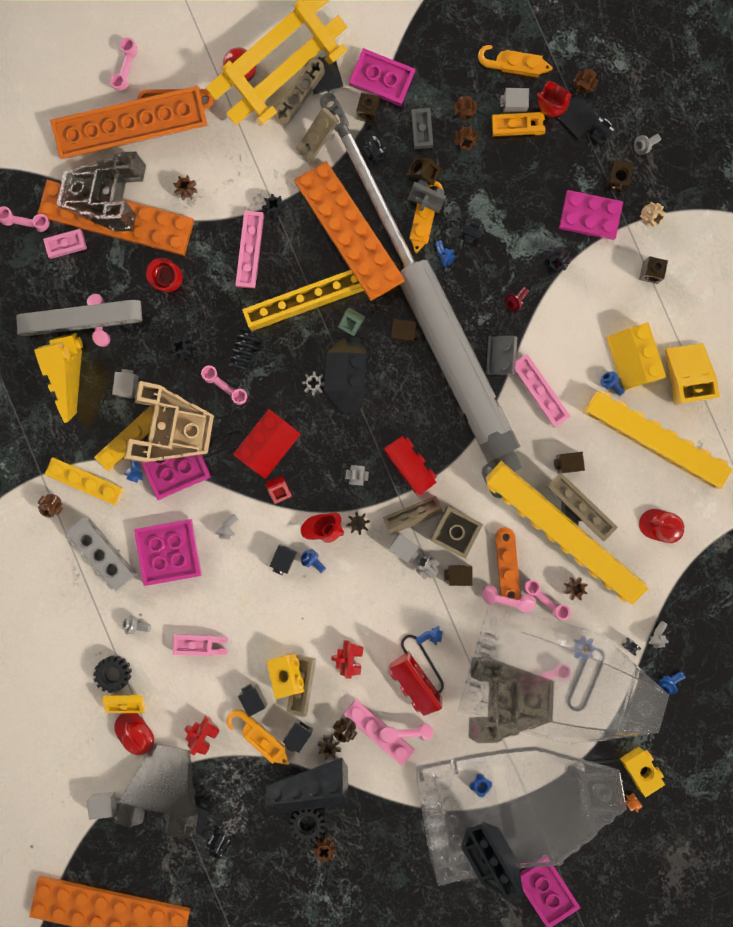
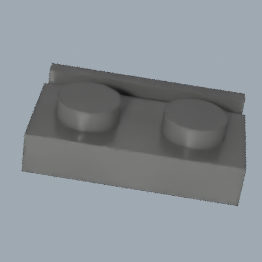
[486,336,517,375]

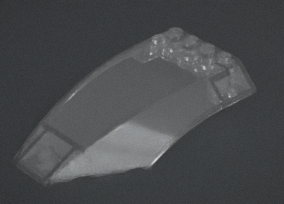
[458,602,669,745]
[416,747,627,886]

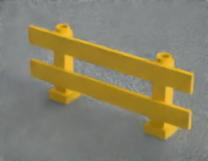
[205,0,348,126]

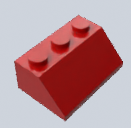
[233,409,301,479]
[383,436,437,496]
[389,651,442,716]

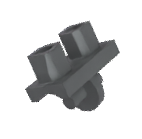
[408,180,446,213]

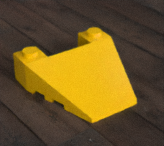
[34,333,83,423]

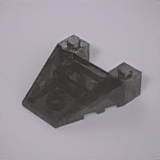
[56,151,146,232]
[468,657,554,743]
[114,743,198,839]

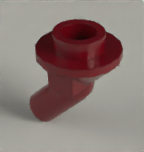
[505,287,529,312]

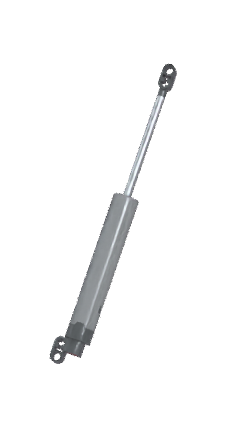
[320,93,522,498]

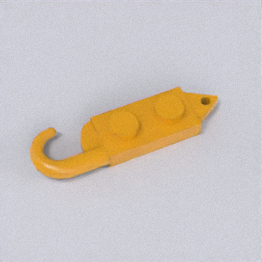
[478,45,553,77]
[409,181,443,254]
[226,710,289,765]

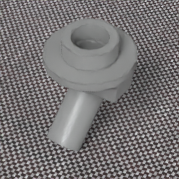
[634,133,661,155]
[215,514,238,539]
[122,615,151,635]
[649,621,669,648]

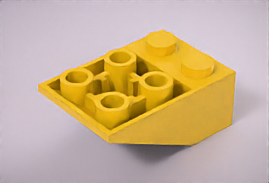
[665,343,720,405]

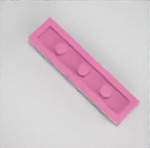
[236,210,264,289]
[515,354,571,427]
[344,698,415,765]

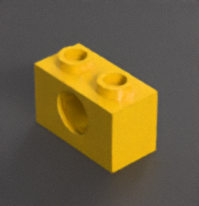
[267,654,304,699]
[619,747,665,797]

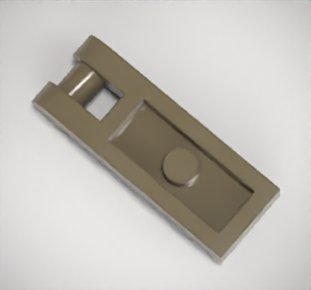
[295,107,339,163]

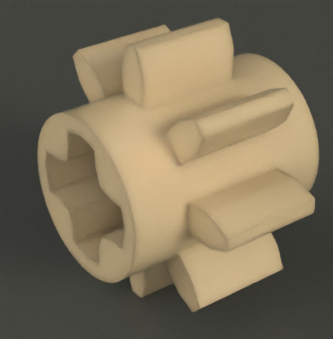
[640,202,666,227]

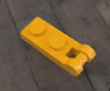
[491,112,545,136]

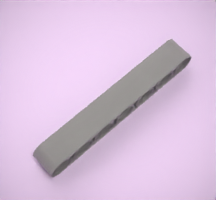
[16,300,142,336]

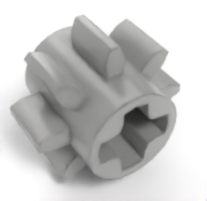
[302,372,324,396]
[345,465,369,486]
[415,554,440,579]

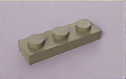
[383,496,443,535]
[286,654,316,717]

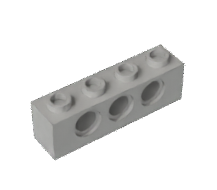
[65,517,138,591]

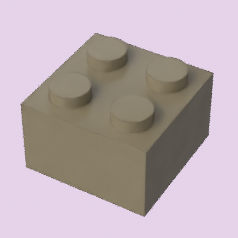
[429,506,483,559]

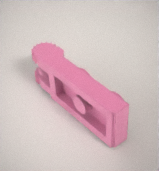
[173,634,228,656]

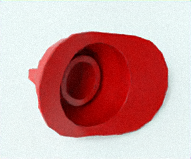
[639,509,685,543]
[300,512,344,543]
[114,713,154,755]

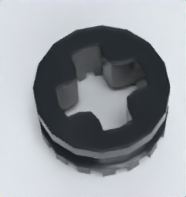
[621,637,641,656]

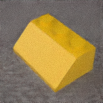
[606,322,666,391]

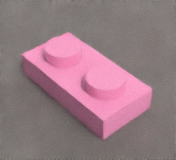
[43,229,87,259]

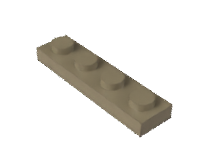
[547,473,618,541]

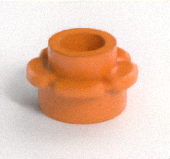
[625,793,642,813]

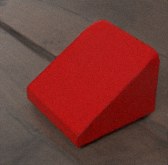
[266,476,292,504]

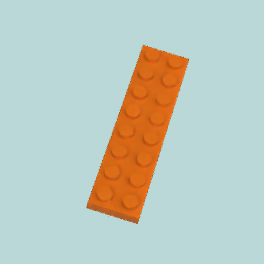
[50,86,208,160]
[294,161,404,301]
[37,180,194,256]
[29,876,191,927]

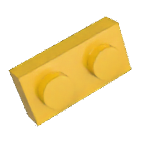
[102,694,146,713]

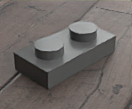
[411,108,433,149]

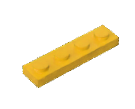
[94,406,153,471]
[45,457,124,505]

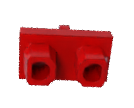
[331,640,364,679]
[184,715,220,756]

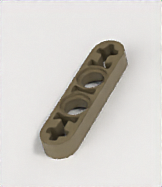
[274,59,325,125]

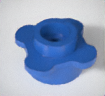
[469,774,492,797]

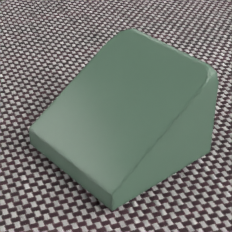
[338,308,365,336]

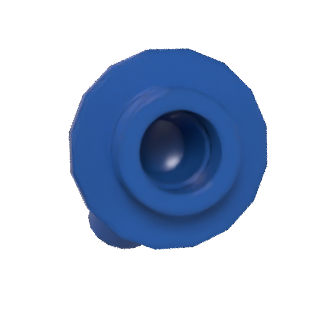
[435,241,455,267]
[600,371,625,397]
[124,461,143,483]
[301,549,326,573]
[416,626,443,645]
[659,671,686,695]

